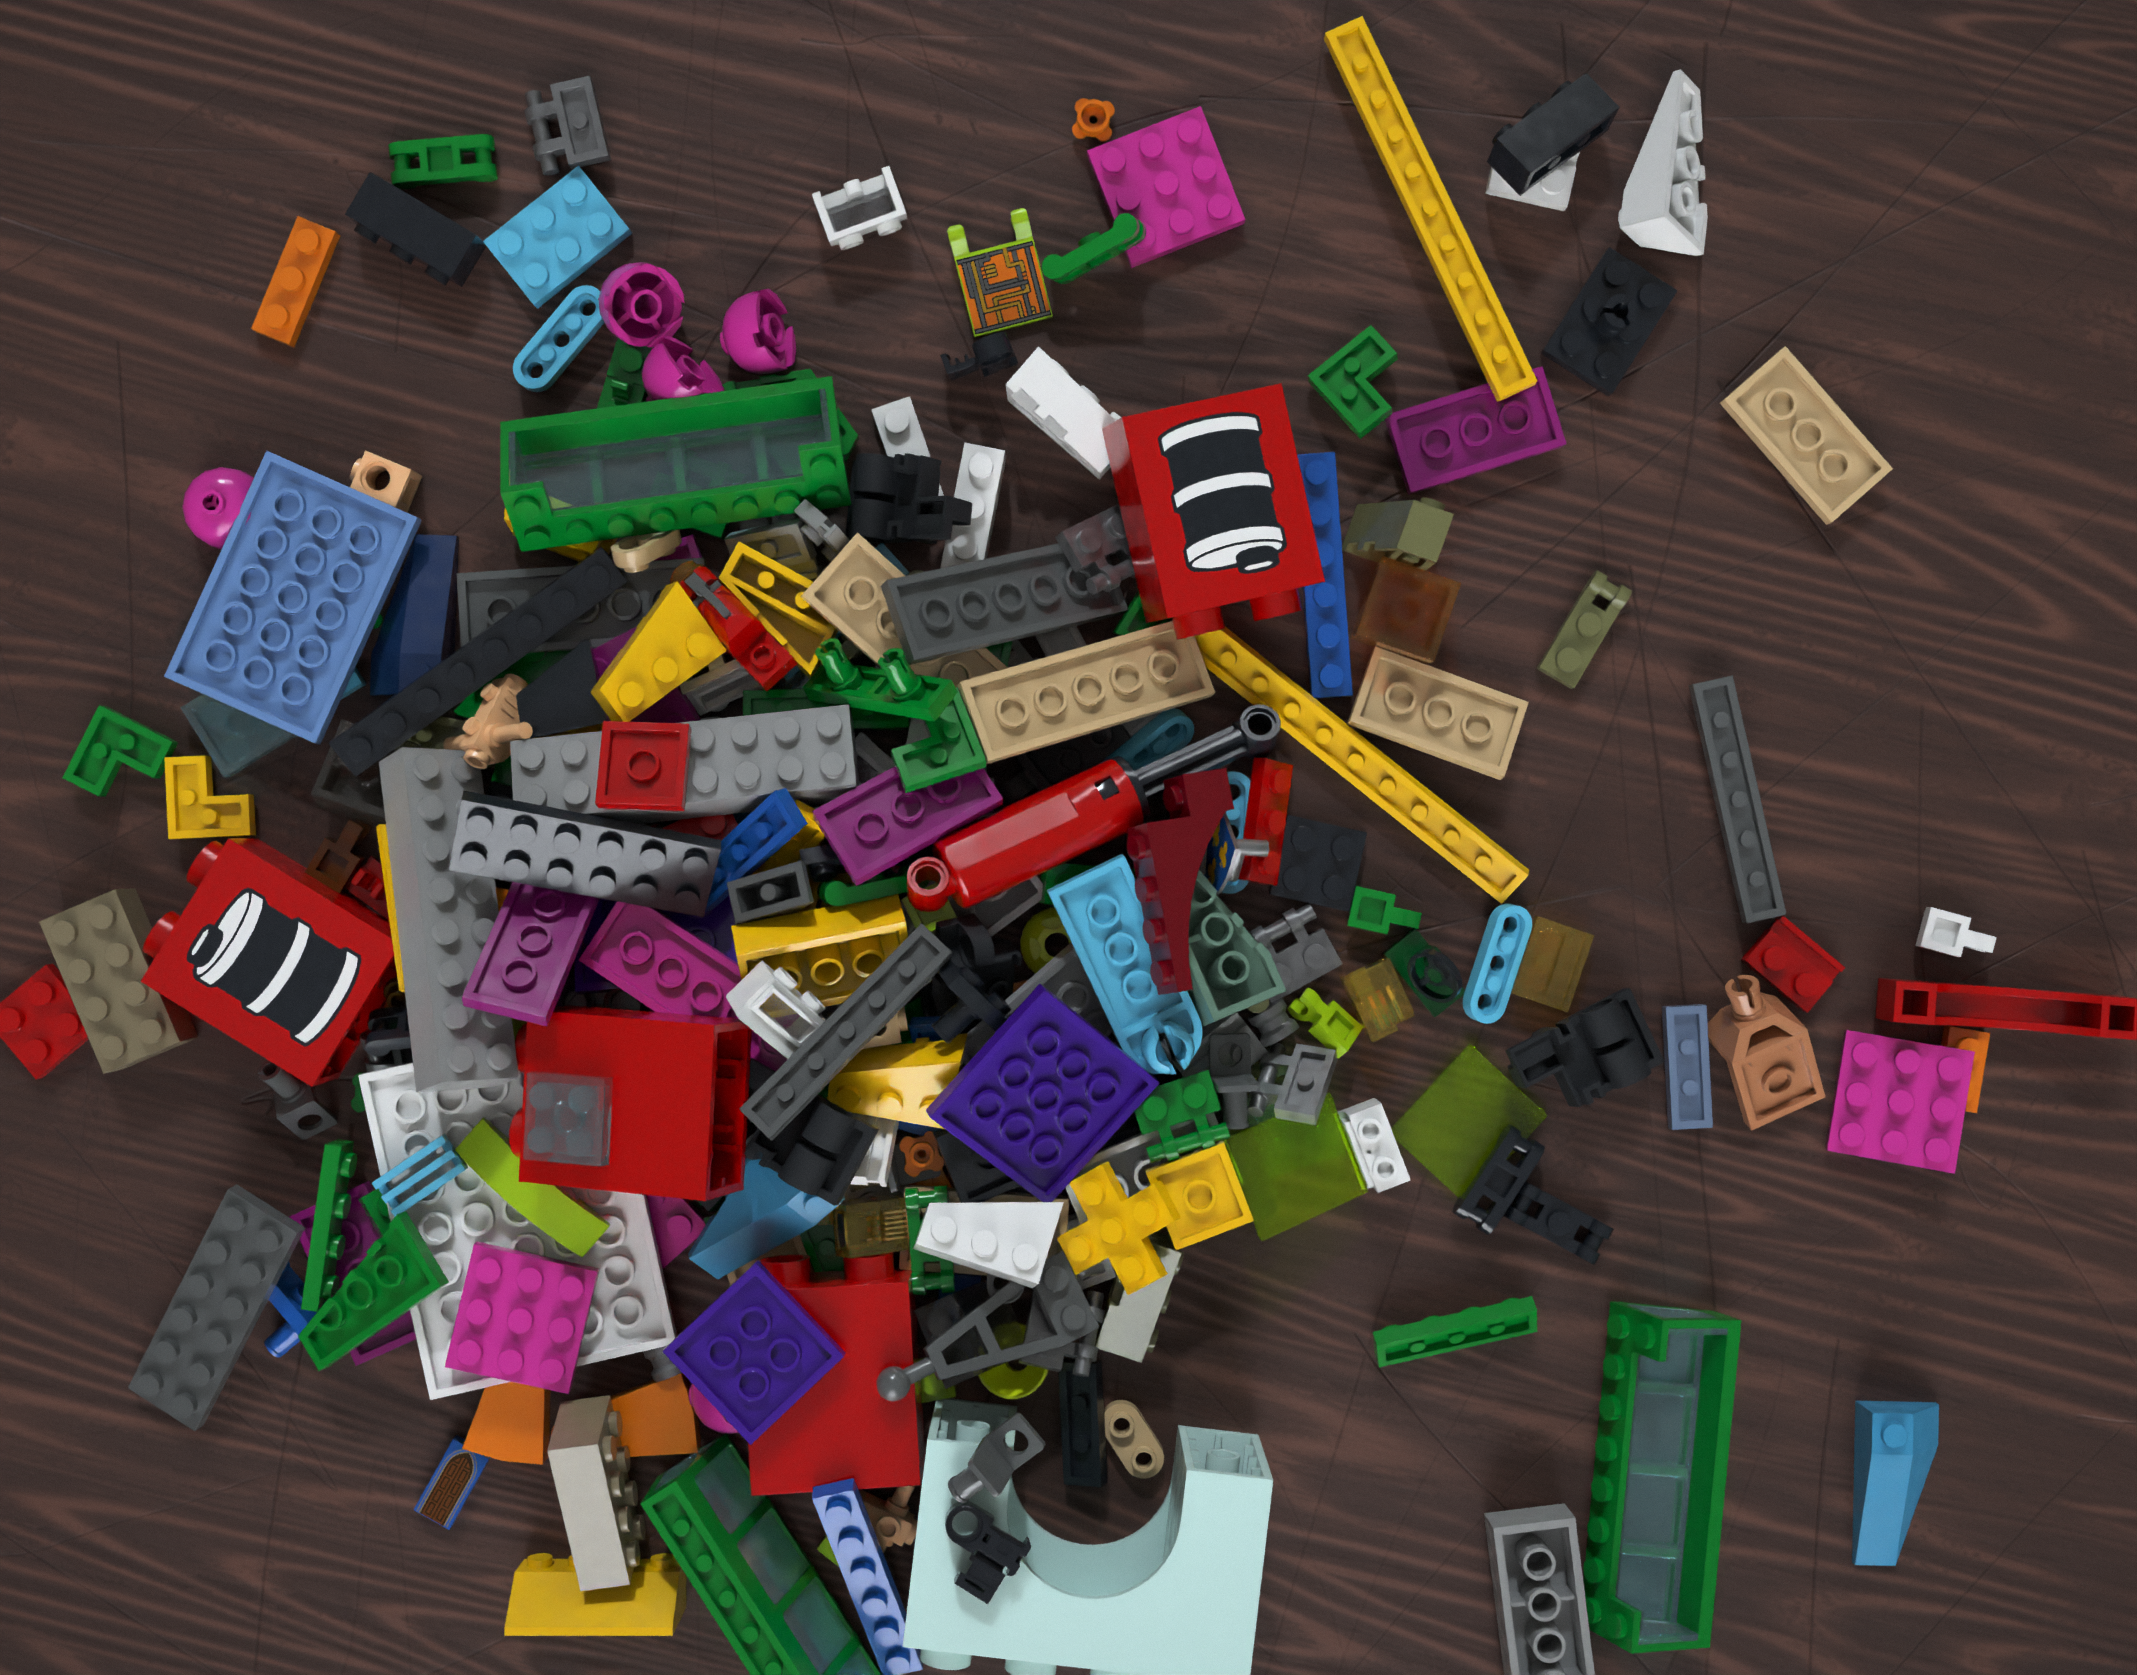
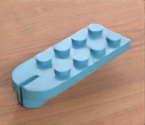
[1047,854,1203,1075]

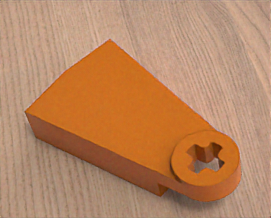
[551,1373,701,1457]
[462,1382,551,1465]

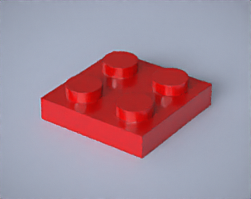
[595,721,692,811]
[0,964,89,1079]

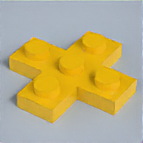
[1057,1161,1181,1295]

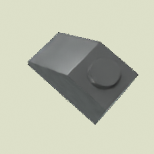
[727,861,814,924]

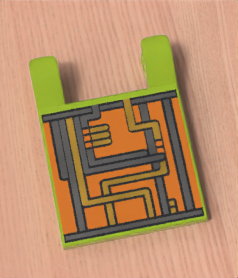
[947,208,1053,338]

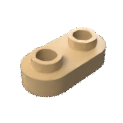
[611,529,682,573]
[1104,1400,1164,1479]

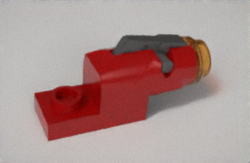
[670,561,797,692]

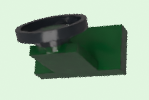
[1382,928,1465,1017]

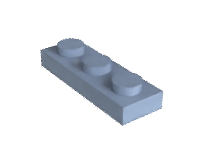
[1662,1004,1713,1130]

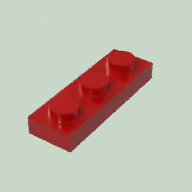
[1238,758,1293,886]

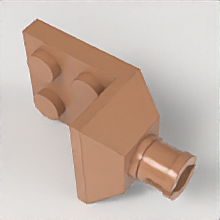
[1708,975,1825,1131]

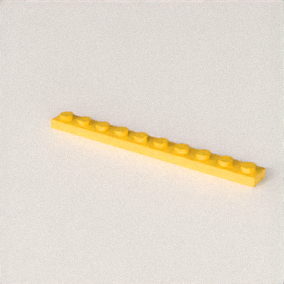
[1324,16,1537,402]
[1195,627,1529,904]

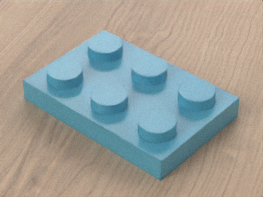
[483,165,632,309]

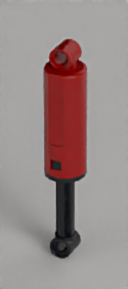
[907,704,1281,912]

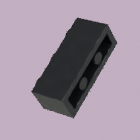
[1487,73,1620,196]
[345,172,486,287]

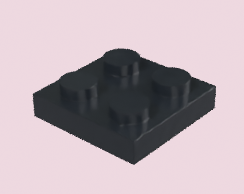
[1269,815,1367,912]

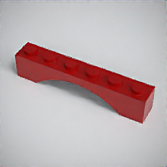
[1876,978,2137,1040]

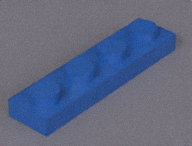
[705,788,808,912]

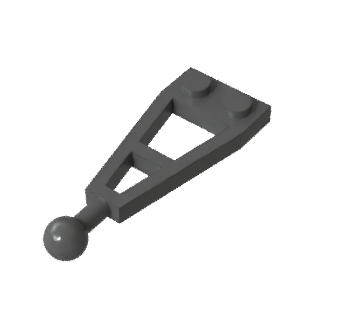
[876,1251,1099,1401]

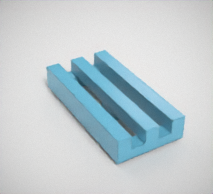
[372,1134,468,1217]

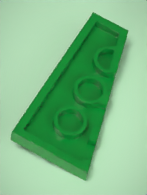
[298,1211,449,1371]

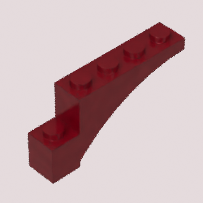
[1127,768,1234,995]

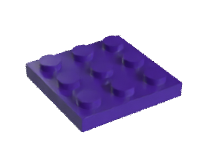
[662,1260,846,1445]

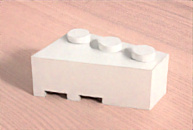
[1006,346,1121,480]
[913,1202,1064,1288]

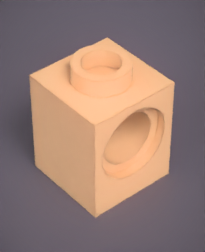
[350,450,422,512]

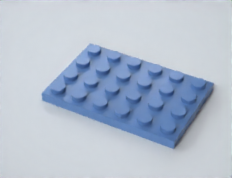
[164,450,422,744]

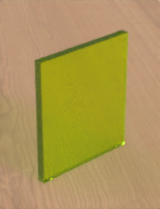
[1391,1044,1548,1198]
[1223,1092,1369,1241]

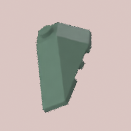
[1187,870,1287,1027]

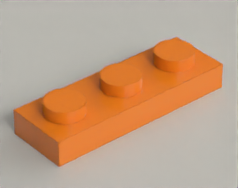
[251,216,340,348]

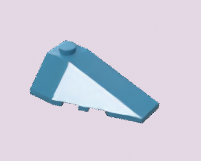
[688,1158,845,1279]

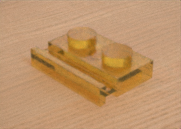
[1511,916,1594,1012]

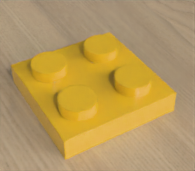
[1145,1140,1254,1251]

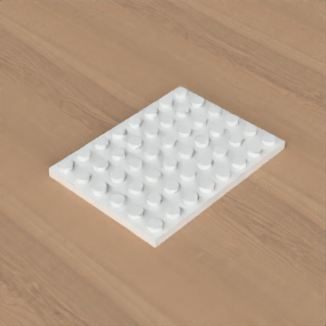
[358,1040,677,1400]

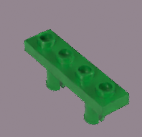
[802,638,958,722]

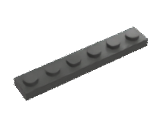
[1688,675,1786,923]
[739,923,953,1141]

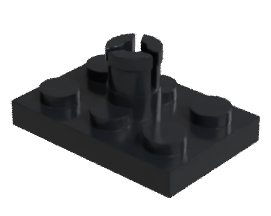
[1541,247,1678,397]

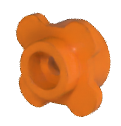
[1072,98,1115,142]
[899,1131,944,1177]

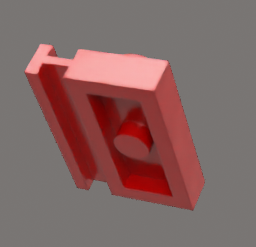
[1741,915,1845,1013]

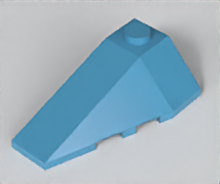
[1852,1401,1939,1566]

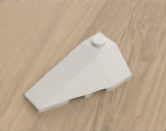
[1618,69,1708,256]

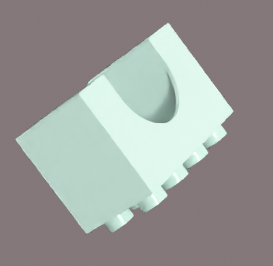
[903,1398,1273,1675]

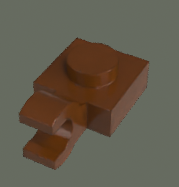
[305,818,372,894]

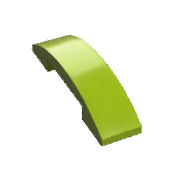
[455,1117,611,1257]

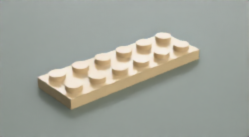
[800,532,1008,764]
[957,621,1215,764]

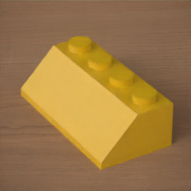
[731,894,908,1017]
[504,1553,686,1636]

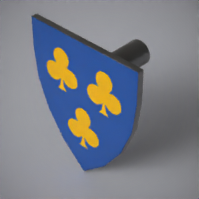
[1204,812,1269,895]

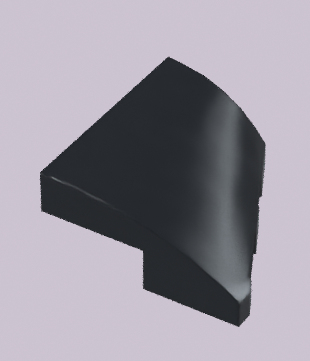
[516,639,609,739]

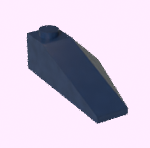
[370,534,459,697]

